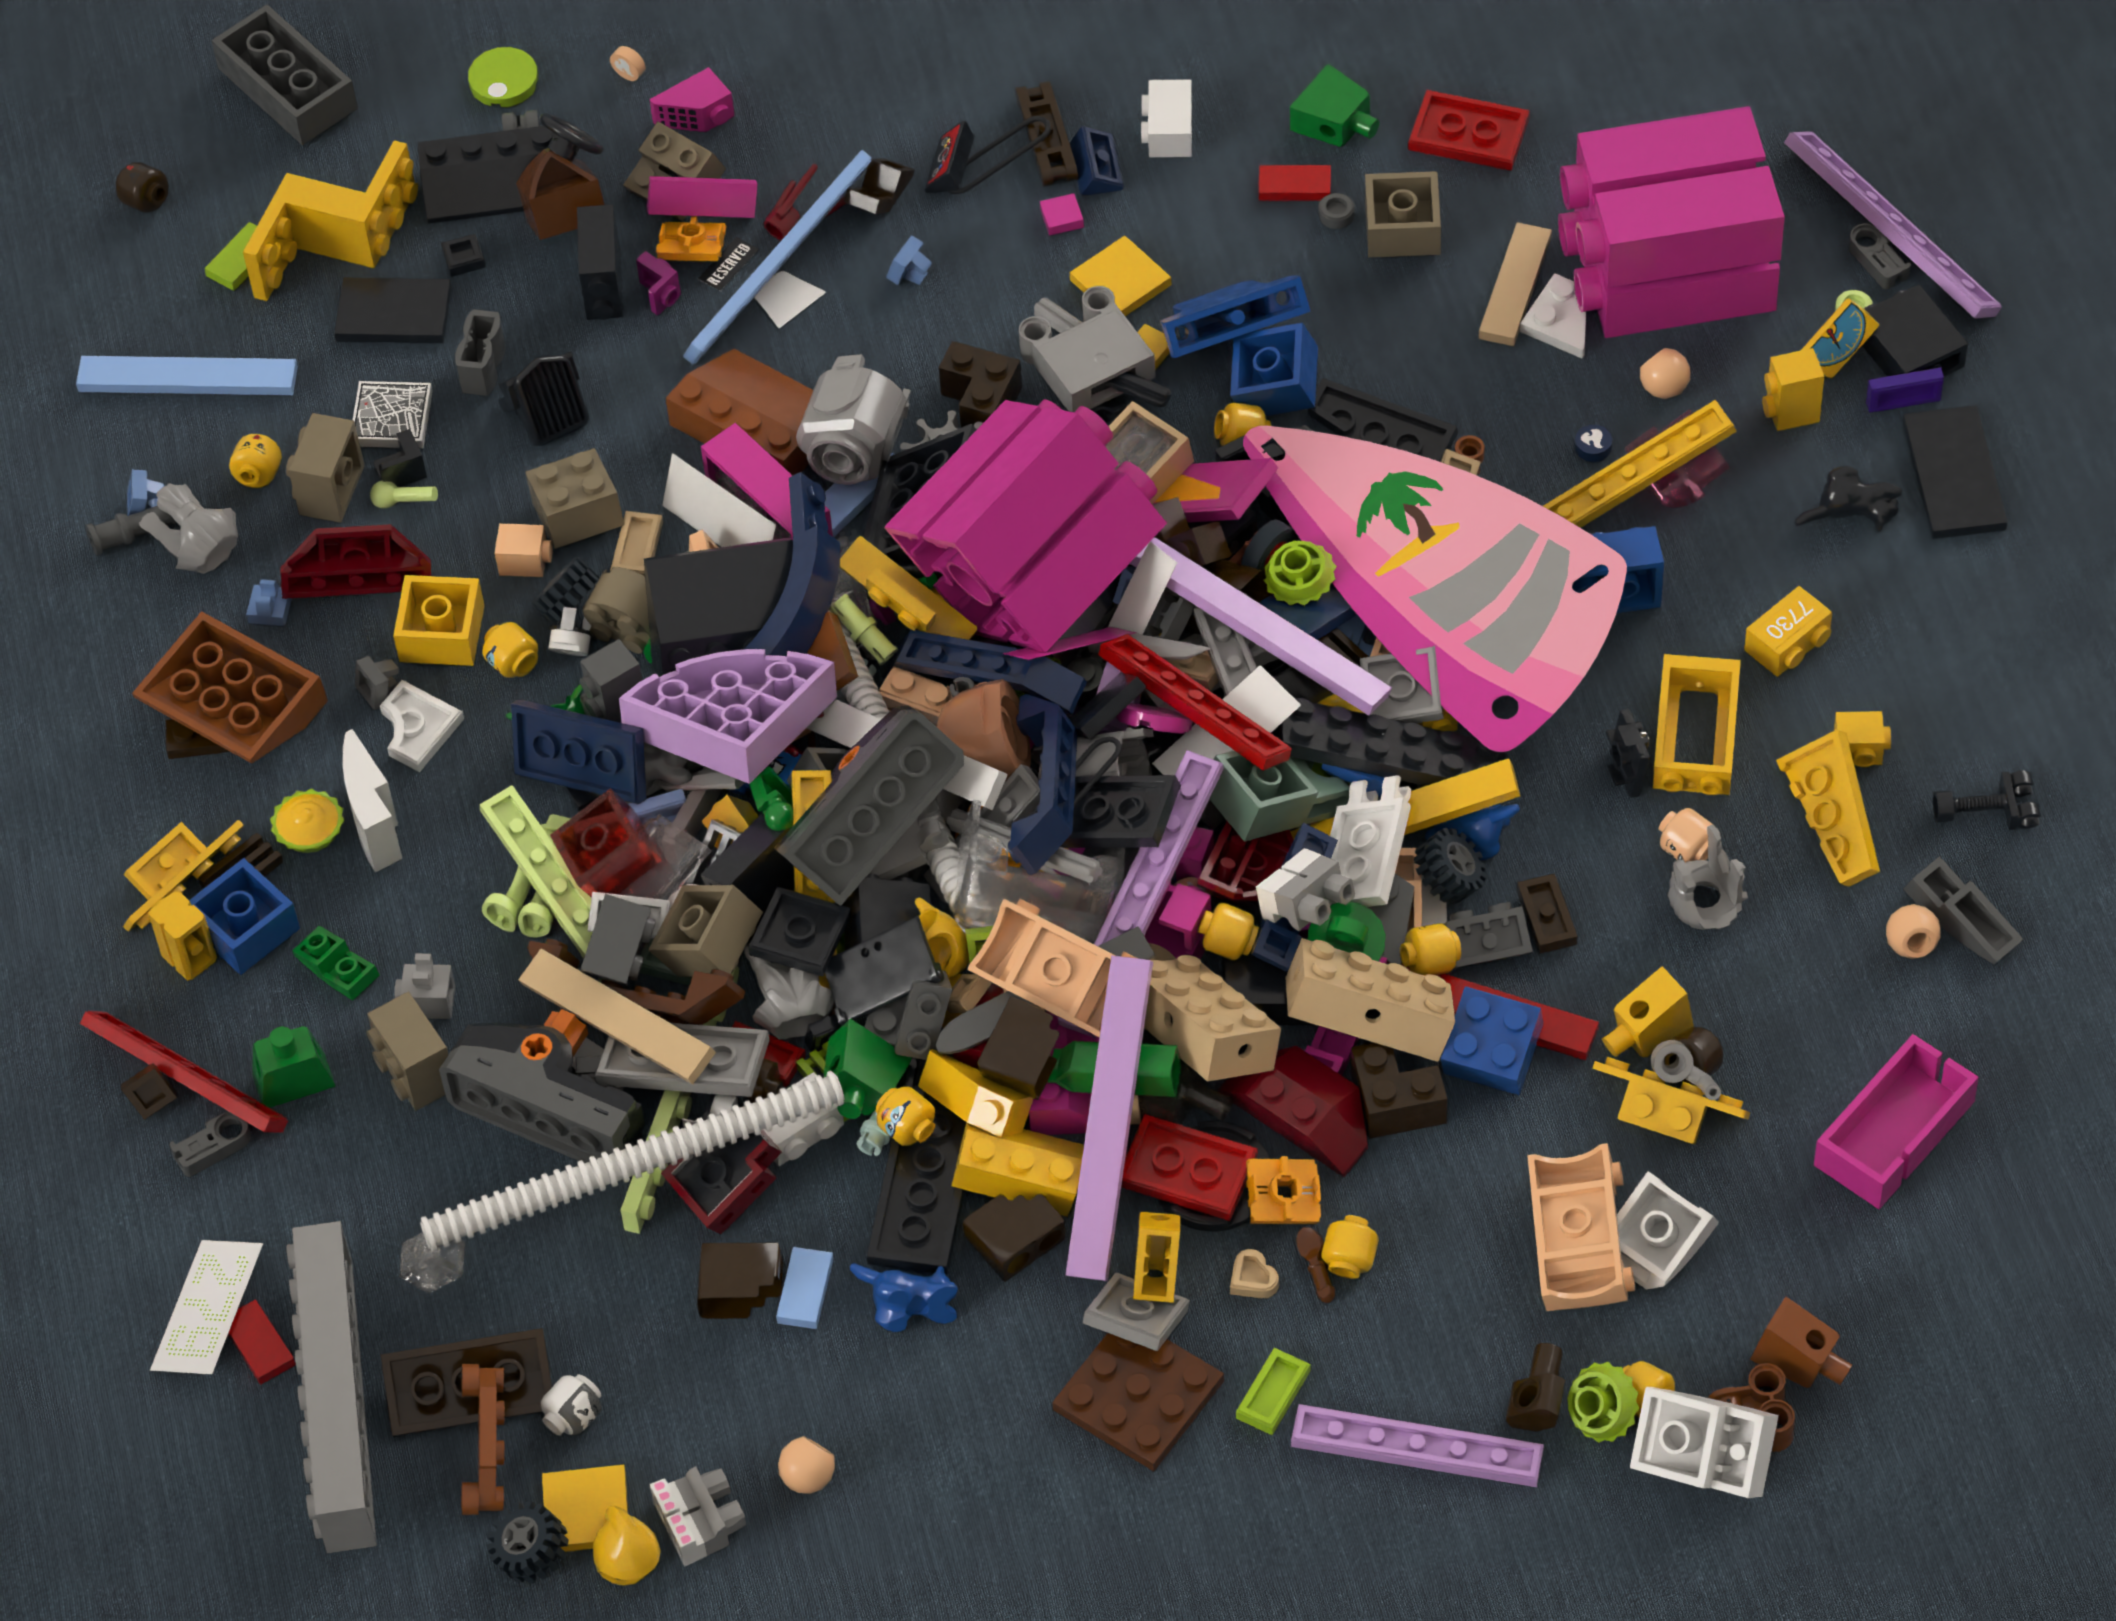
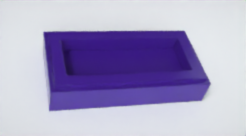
[1866,368,1944,413]

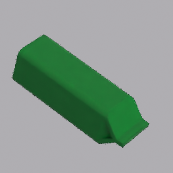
[1047,1041,1182,1097]

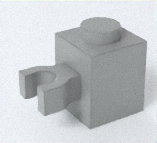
[395,953,456,1019]

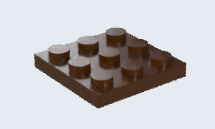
[1052,1333,1224,1472]

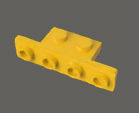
[839,536,977,640]
[123,820,244,932]
[1592,1057,1751,1144]

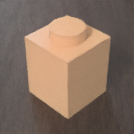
[495,523,553,577]

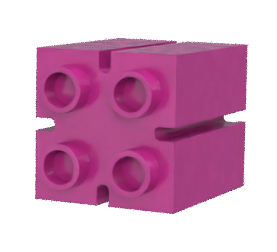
[1558,106,1785,338]
[884,399,1167,653]

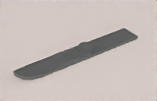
[936,926,1155,1054]

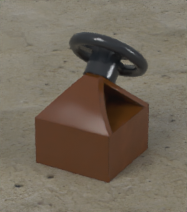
[516,113,605,240]

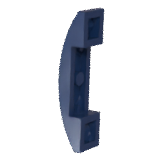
[1251,823,1338,971]

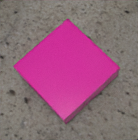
[1040,193,1084,236]

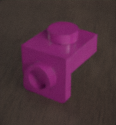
[636,251,681,315]

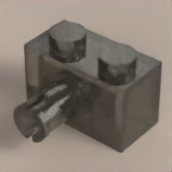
[1138,1059,1233,1125]

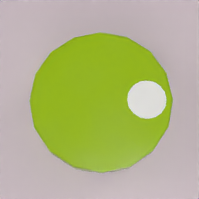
[468,47,538,107]

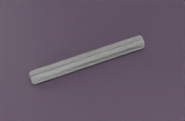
[946,809,1103,883]

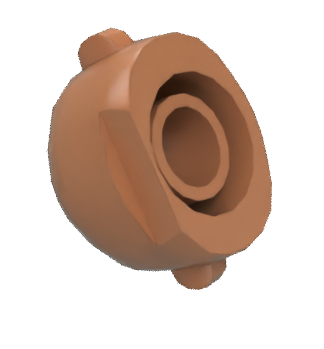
[937,679,1031,783]

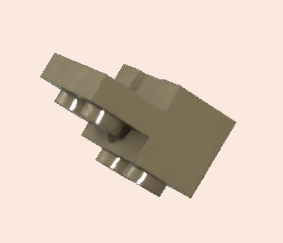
[623,121,726,222]

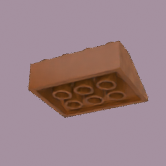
[666,348,813,476]
[132,611,328,764]

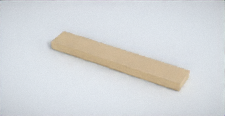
[518,948,716,1085]

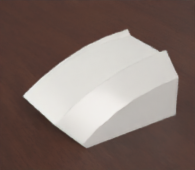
[1617,1171,1719,1290]

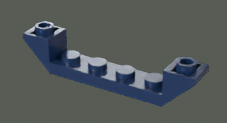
[882,630,1087,714]
[1008,694,1078,875]

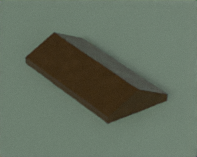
[380,1328,552,1436]

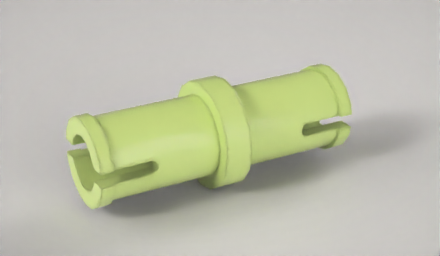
[829,594,898,665]

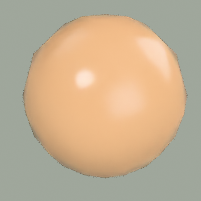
[1640,348,1690,399]
[1886,904,1941,959]
[778,1436,835,1494]

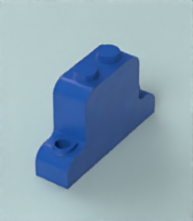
[1160,275,1311,358]

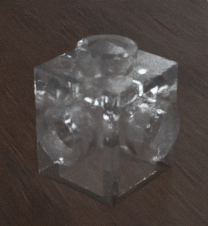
[399,1232,465,1294]

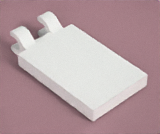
[1330,775,1411,907]

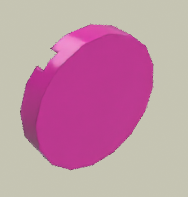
[1116,703,1193,734]

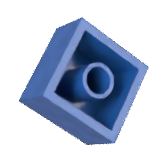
[1230,322,1318,416]
[189,858,300,975]
[1441,986,1544,1095]

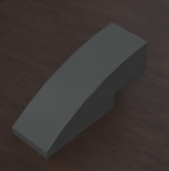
[1903,856,2024,964]

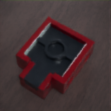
[661,1129,782,1235]

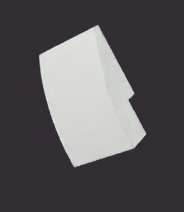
[342,729,402,873]
[1630,1386,1779,1498]

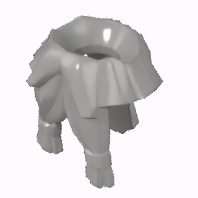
[139,483,238,574]
[1667,825,1748,930]
[743,942,835,1040]

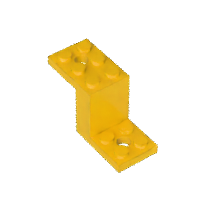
[243,140,418,301]

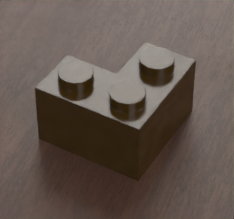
[939,341,1022,428]
[1152,497,1232,568]
[1351,1043,1448,1139]

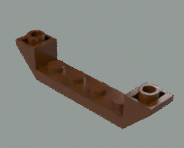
[527,939,745,1025]

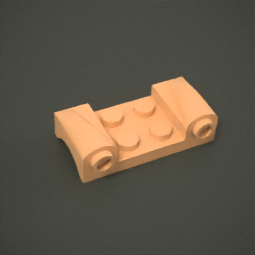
[967,898,1136,1038]
[1528,1143,1635,1311]

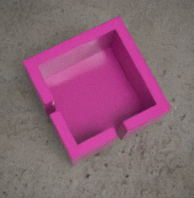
[1144,881,1211,959]

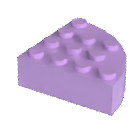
[619,649,837,784]

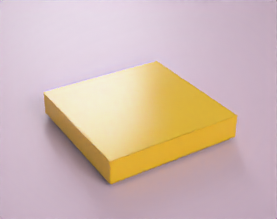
[1069,235,1172,316]
[542,1464,628,1552]

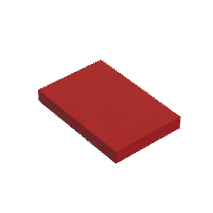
[1408,90,1530,171]
[1121,1114,1258,1221]

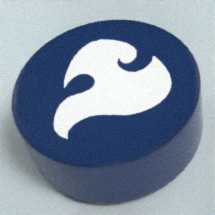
[1575,425,1612,462]

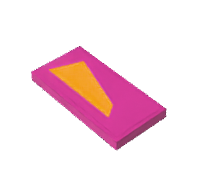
[1153,458,1278,523]

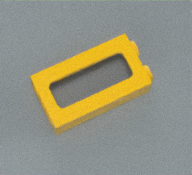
[1652,654,1741,795]

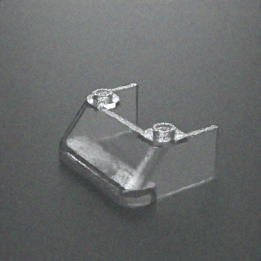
[954,800,1126,944]

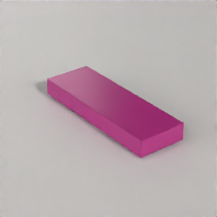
[647,176,758,218]

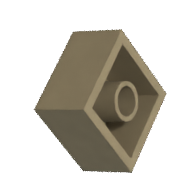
[1365,171,1441,258]
[286,413,365,523]
[525,448,625,549]
[648,885,763,977]
[366,991,449,1111]

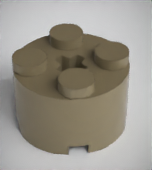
[582,567,650,654]

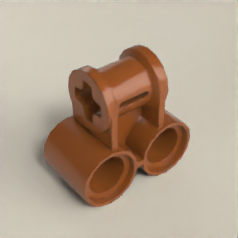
[1708,1363,1795,1452]

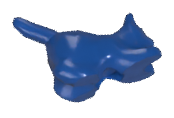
[1425,804,1520,860]
[850,1263,958,1332]

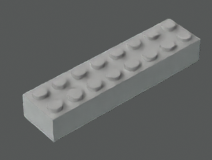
[287,1221,377,1553]

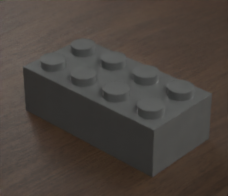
[211,4,358,145]

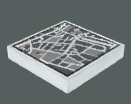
[353,381,433,449]

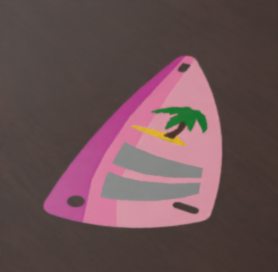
[1243,426,1627,752]

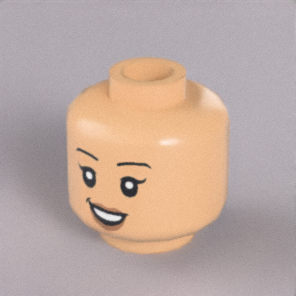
[1658,808,1714,863]

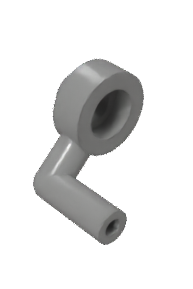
[1651,1040,1721,1100]

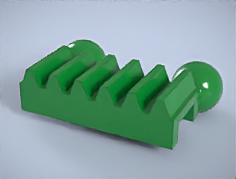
[750,766,793,831]

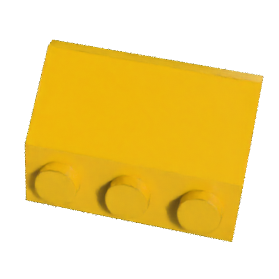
[951,1122,1084,1217]

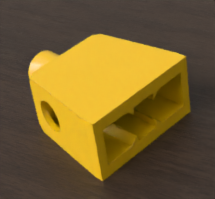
[1602,966,1694,1057]
[1133,1212,1180,1303]

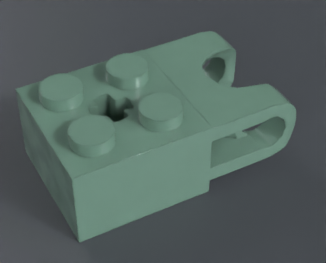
[1210,751,1350,842]

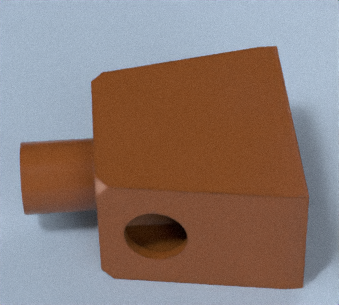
[1750,1296,1853,1388]

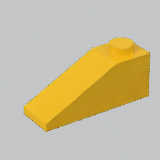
[918,1049,1034,1138]

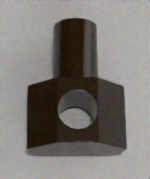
[1506,1343,1565,1432]

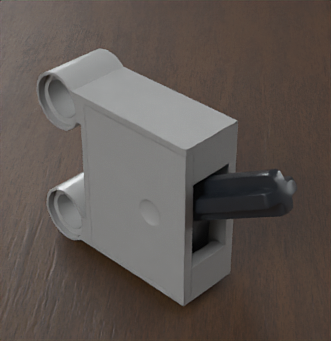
[1019,286,1172,412]

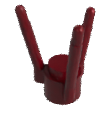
[763,164,847,241]

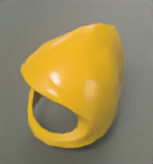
[914,897,969,979]
[593,1506,661,1586]

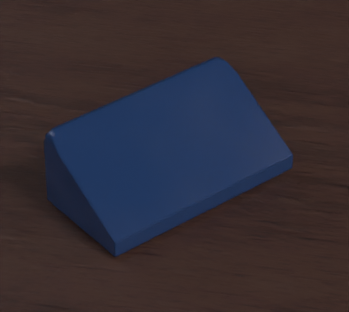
[1070,126,1124,195]

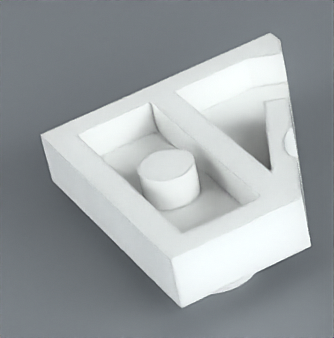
[1520,273,1586,358]

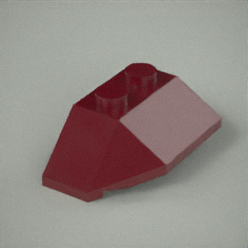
[280,524,431,599]
[1197,821,1294,904]
[1218,1045,1368,1177]

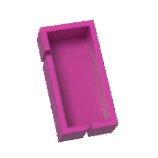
[1814,1034,1979,1209]

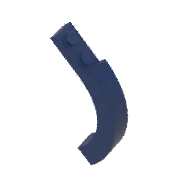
[744,472,840,657]

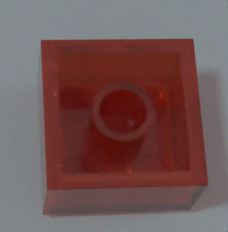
[550,788,662,897]

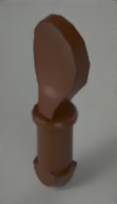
[1296,1227,1335,1303]

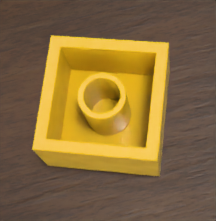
[393,575,485,666]

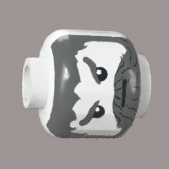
[541,1374,602,1436]

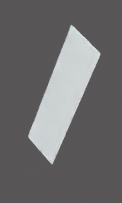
[1108,541,1177,635]

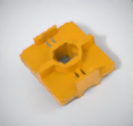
[656,216,727,261]
[1246,1156,1321,1224]

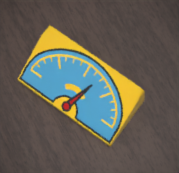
[1800,298,1879,378]

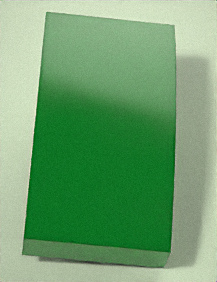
[292,925,380,1001]

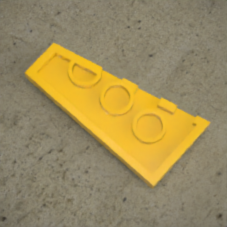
[1776,729,1880,887]

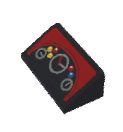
[925,121,975,193]

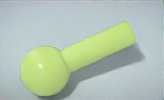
[370,480,438,508]

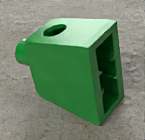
[1290,64,1380,147]
[823,1018,912,1119]
[252,1026,336,1108]

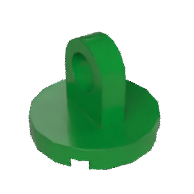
[1307,902,1386,962]

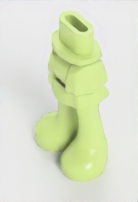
[482,814,576,938]

